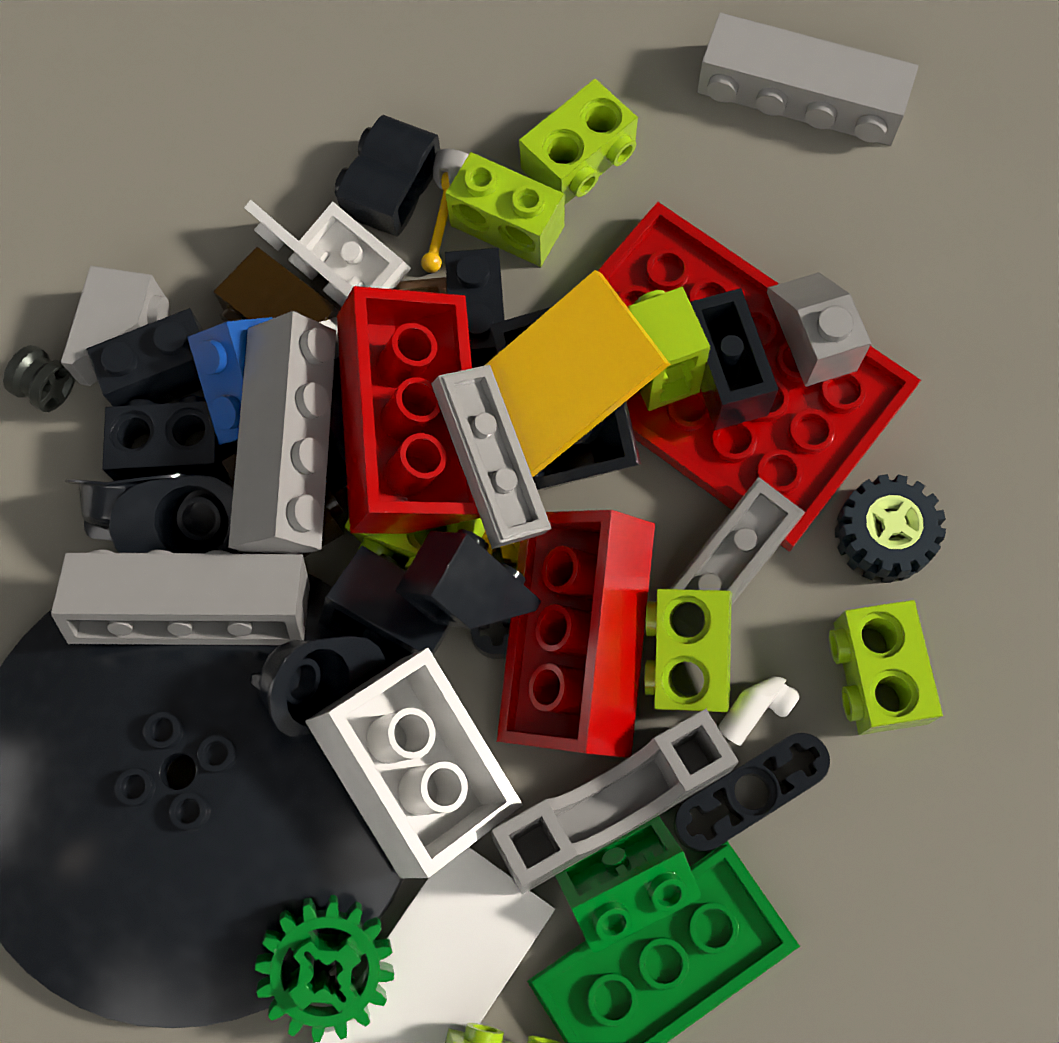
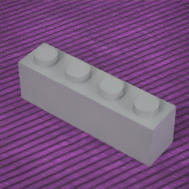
[697,13,919,146]
[228,311,336,554]
[51,550,310,645]

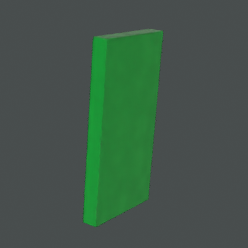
[527,841,800,1043]

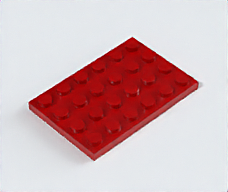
[598,202,921,552]

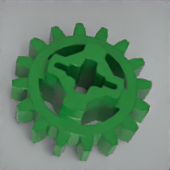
[255,895,394,1043]

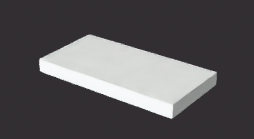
[315,847,555,1043]

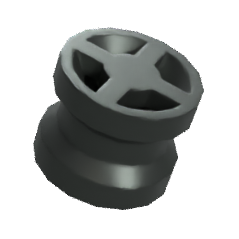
[3,345,75,412]

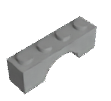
[492,709,739,894]

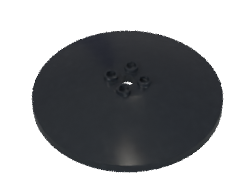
[0,552,404,1028]

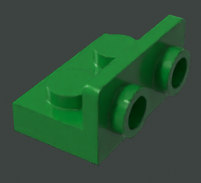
[555,815,701,953]

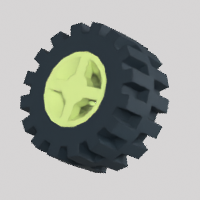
[835,474,946,583]

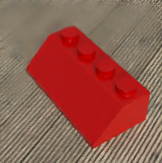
[337,286,480,534]
[496,510,655,758]

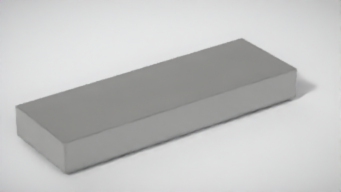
[431,365,552,549]
[670,477,805,637]

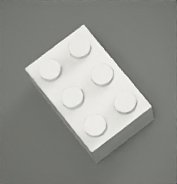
[305,648,523,878]

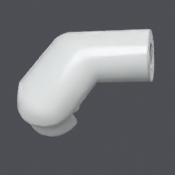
[718,676,800,746]

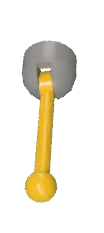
[421,149,469,273]

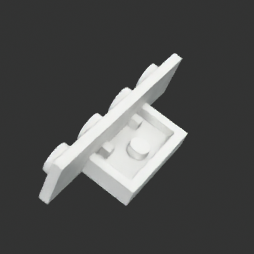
[244,200,411,307]

